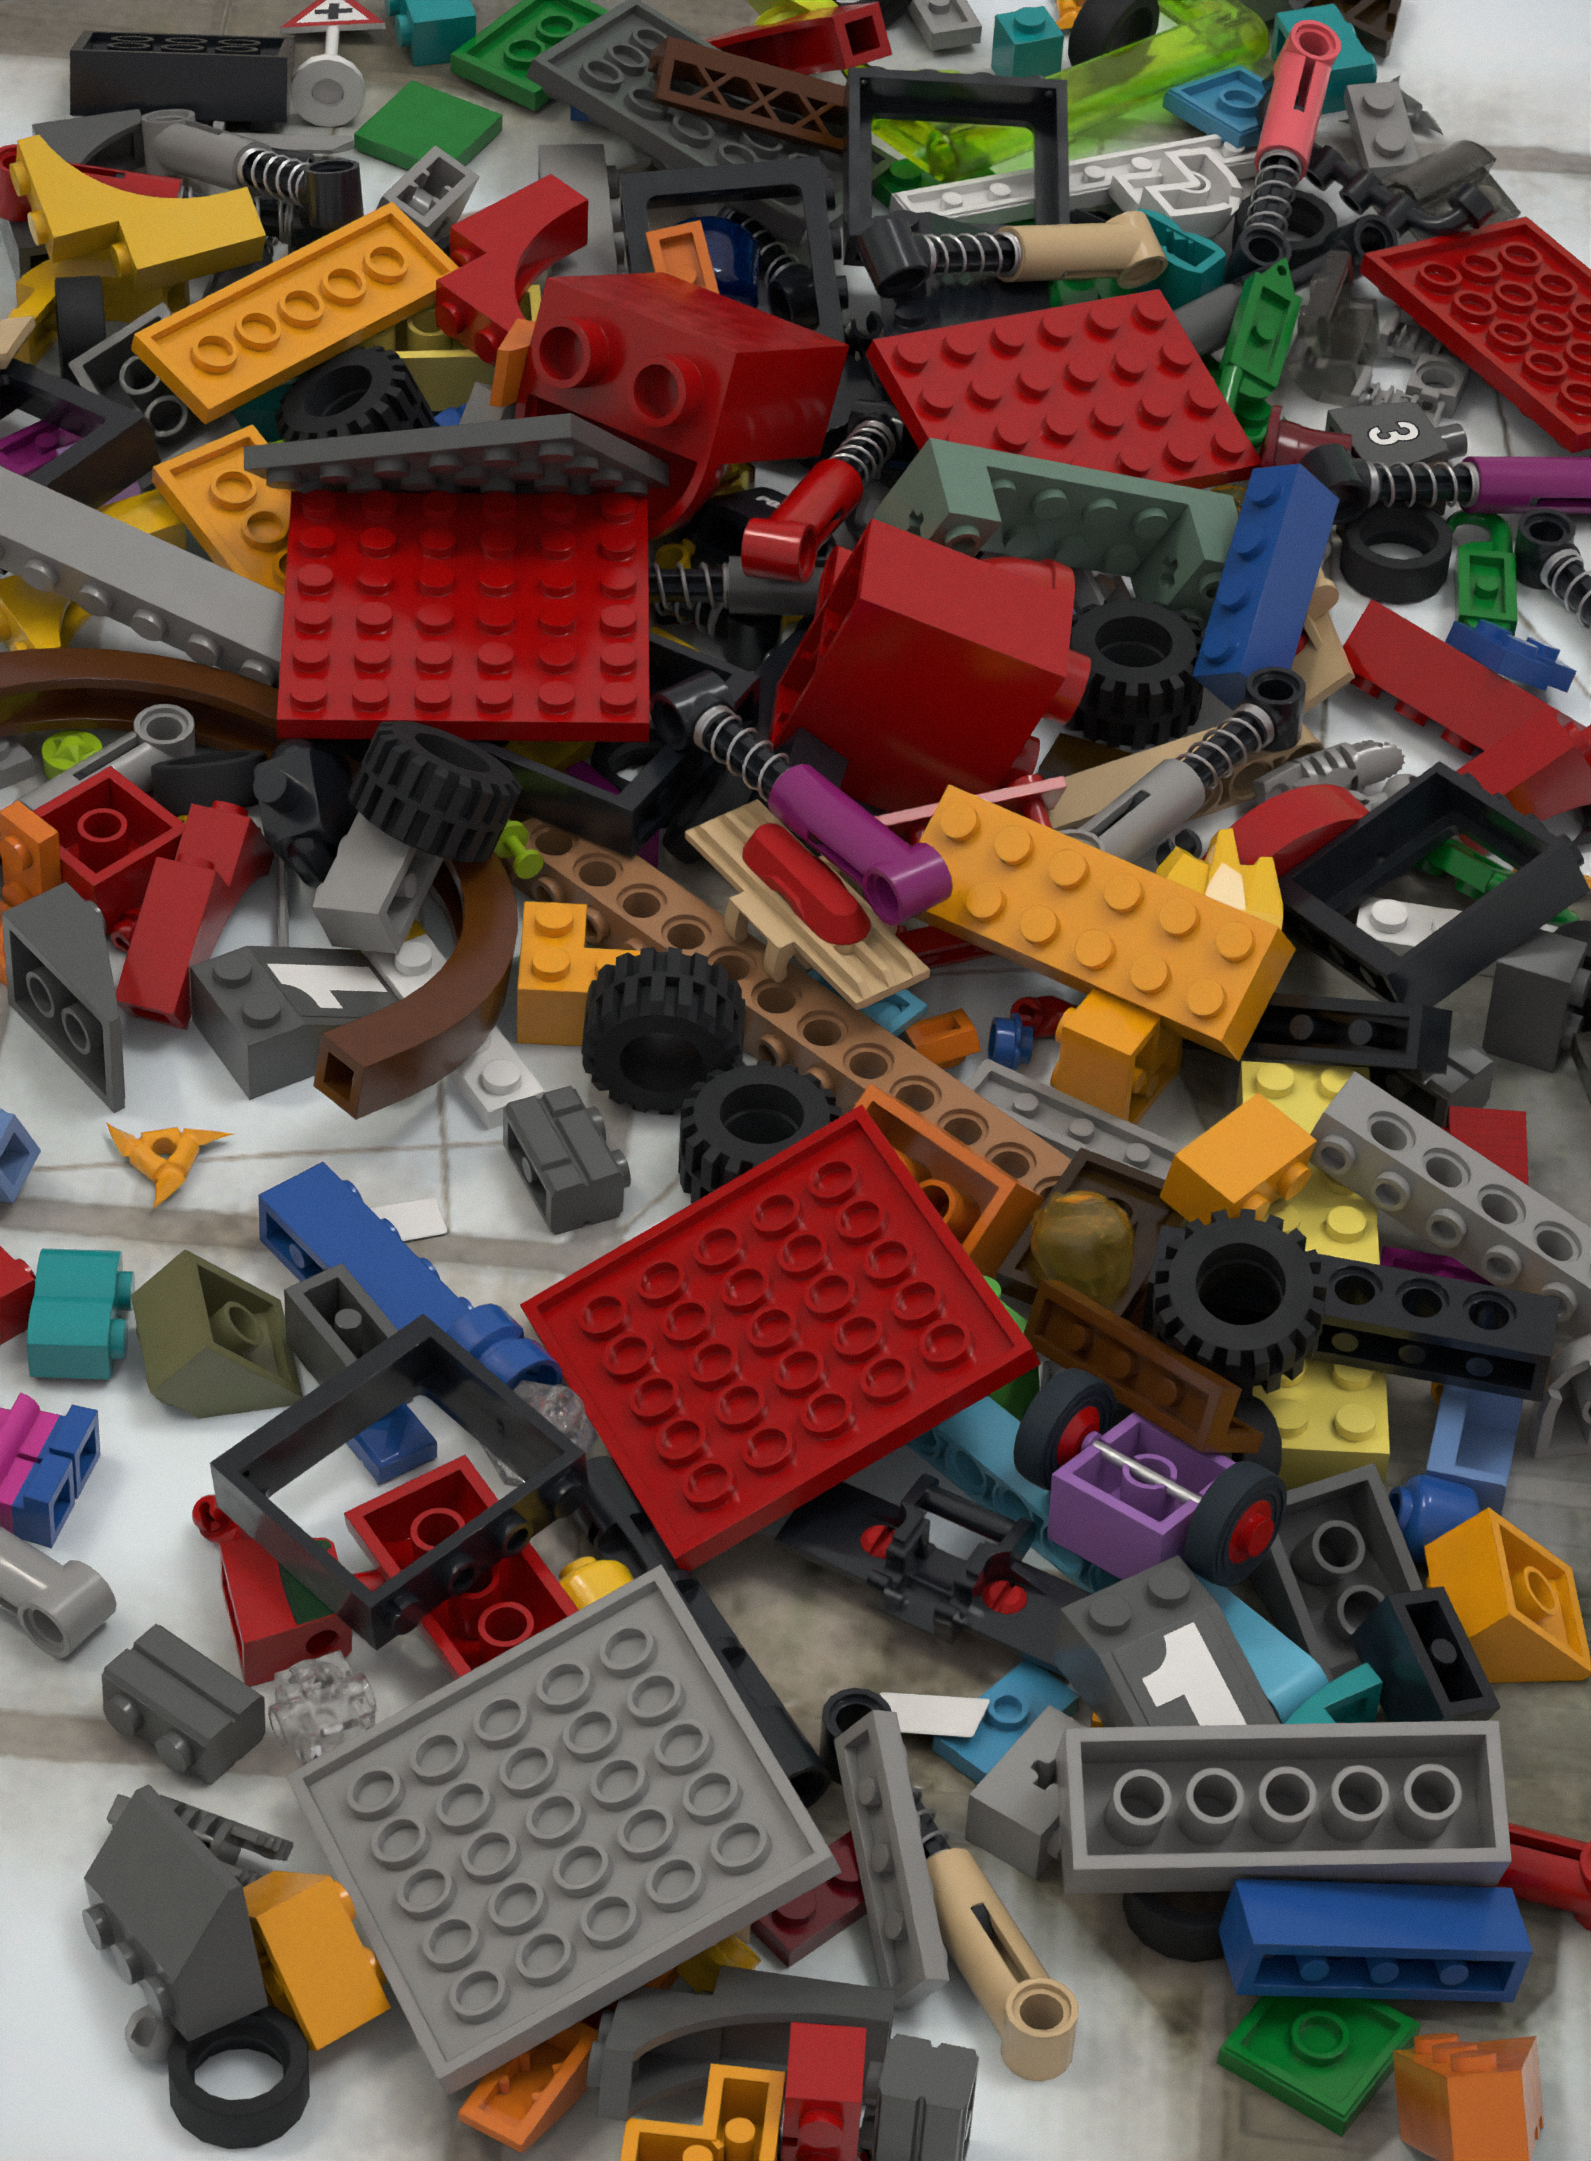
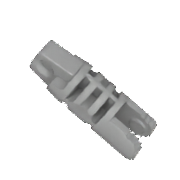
[1253,740,1405,806]

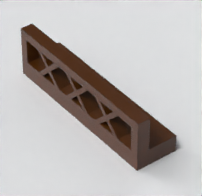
[648,36,845,156]
[1023,1280,1265,1453]

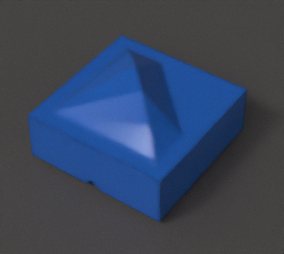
[346,1402,437,1485]

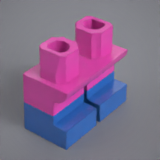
[0,1392,101,1548]

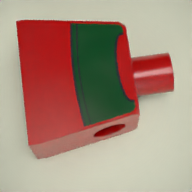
[219,1537,385,1687]

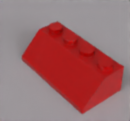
[1343,599,1586,756]

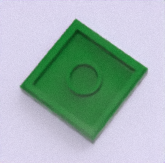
[354,80,503,170]
[1217,1996,1421,2137]

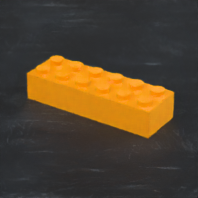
[913,784,1296,1062]

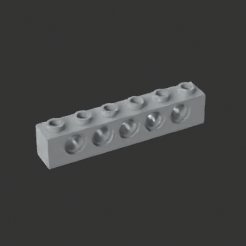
[1309,1071,1591,1339]

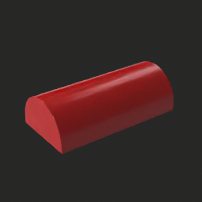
[344,1454,579,1680]

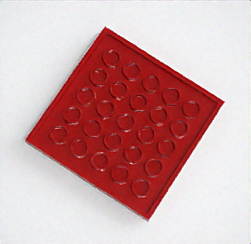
[277,489,650,742]
[520,1105,1041,1571]

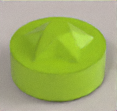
[42,730,103,780]

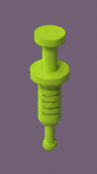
[494,819,544,879]

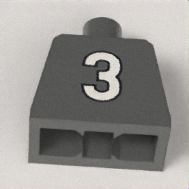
[1325,401,1468,468]

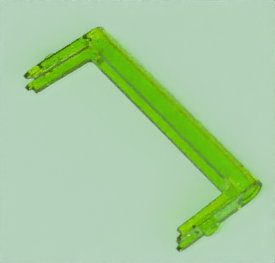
[841,0,1270,184]

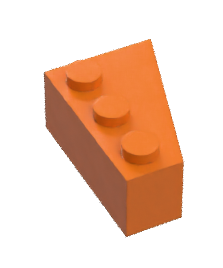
[1393,2033,1544,2161]

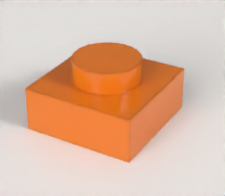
[904,1008,981,1069]

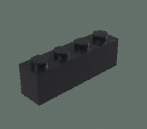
[1182,993,1453,1075]

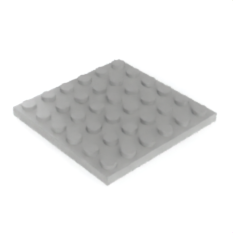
[285,1564,842,2096]

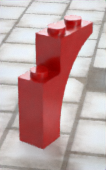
[705,2,893,75]
[435,174,589,368]
[1456,707,1591,855]
[116,801,275,1030]

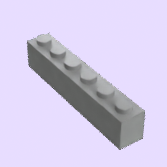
[0,466,284,689]

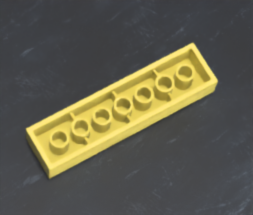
[1235,1061,1390,1491]

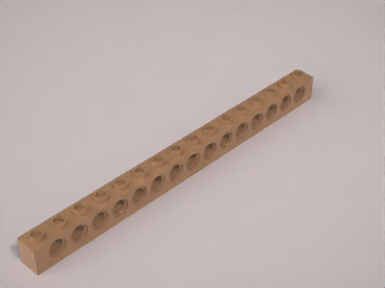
[499,809,1154,1336]

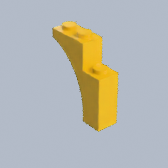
[9,134,266,295]
[0,489,187,651]

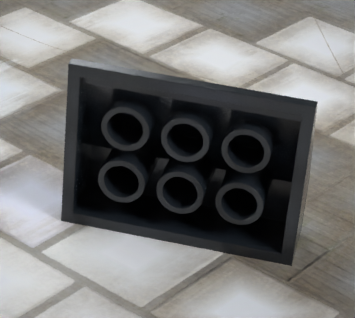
[70,30,296,131]
[874,210,1051,337]

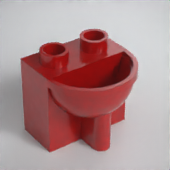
[515,272,849,542]
[767,518,1091,813]

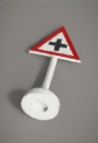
[280,0,386,128]

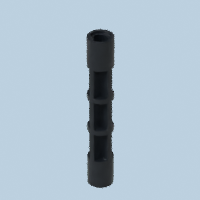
[571,1456,831,1809]

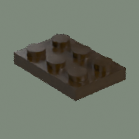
[996,1147,1190,1320]

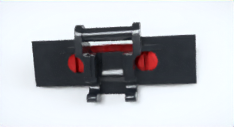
[774,1473,1092,1678]

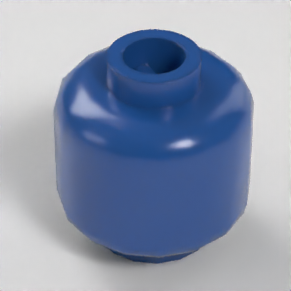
[1388,1474,1480,1566]

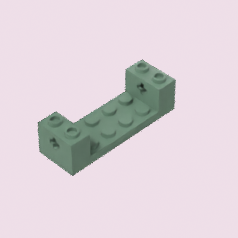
[874,438,1239,633]

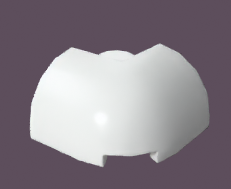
[1108,147,1243,239]

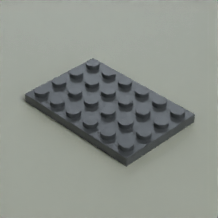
[526,0,898,247]
[244,413,670,496]

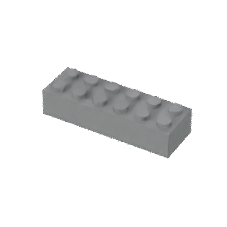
[1056,1720,1512,1894]

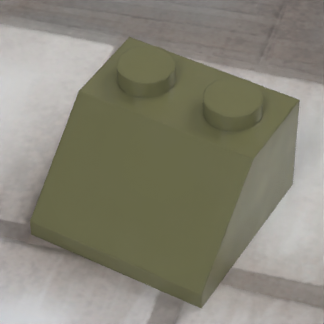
[130,1249,303,1419]

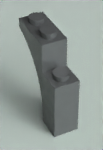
[0,109,146,281]
[587,1965,897,2121]

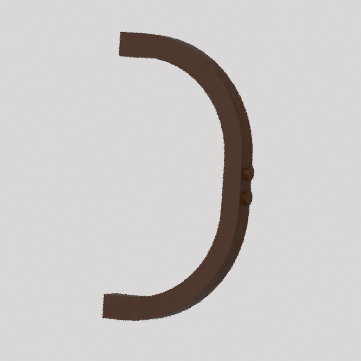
[0,648,518,1120]

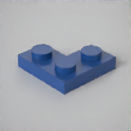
[1445,619,1577,693]

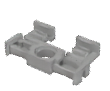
[1349,305,1470,428]

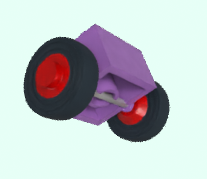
[1013,1368,1287,1587]

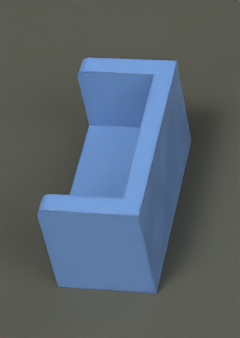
[1425,1384,1524,1516]

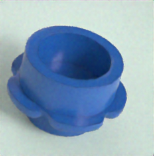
[988,1013,1033,1071]

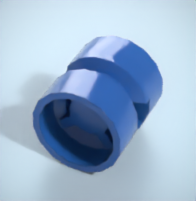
[446,1303,562,1414]

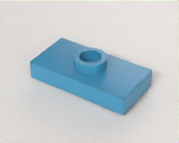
[932,1659,1080,1784]

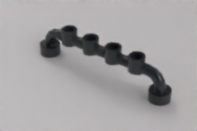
[1256,71,1495,239]

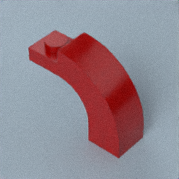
[1201,784,1369,879]

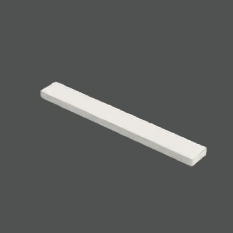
[889,134,1258,225]

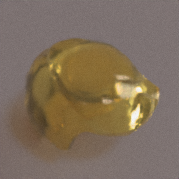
[1030,1190,1134,1298]

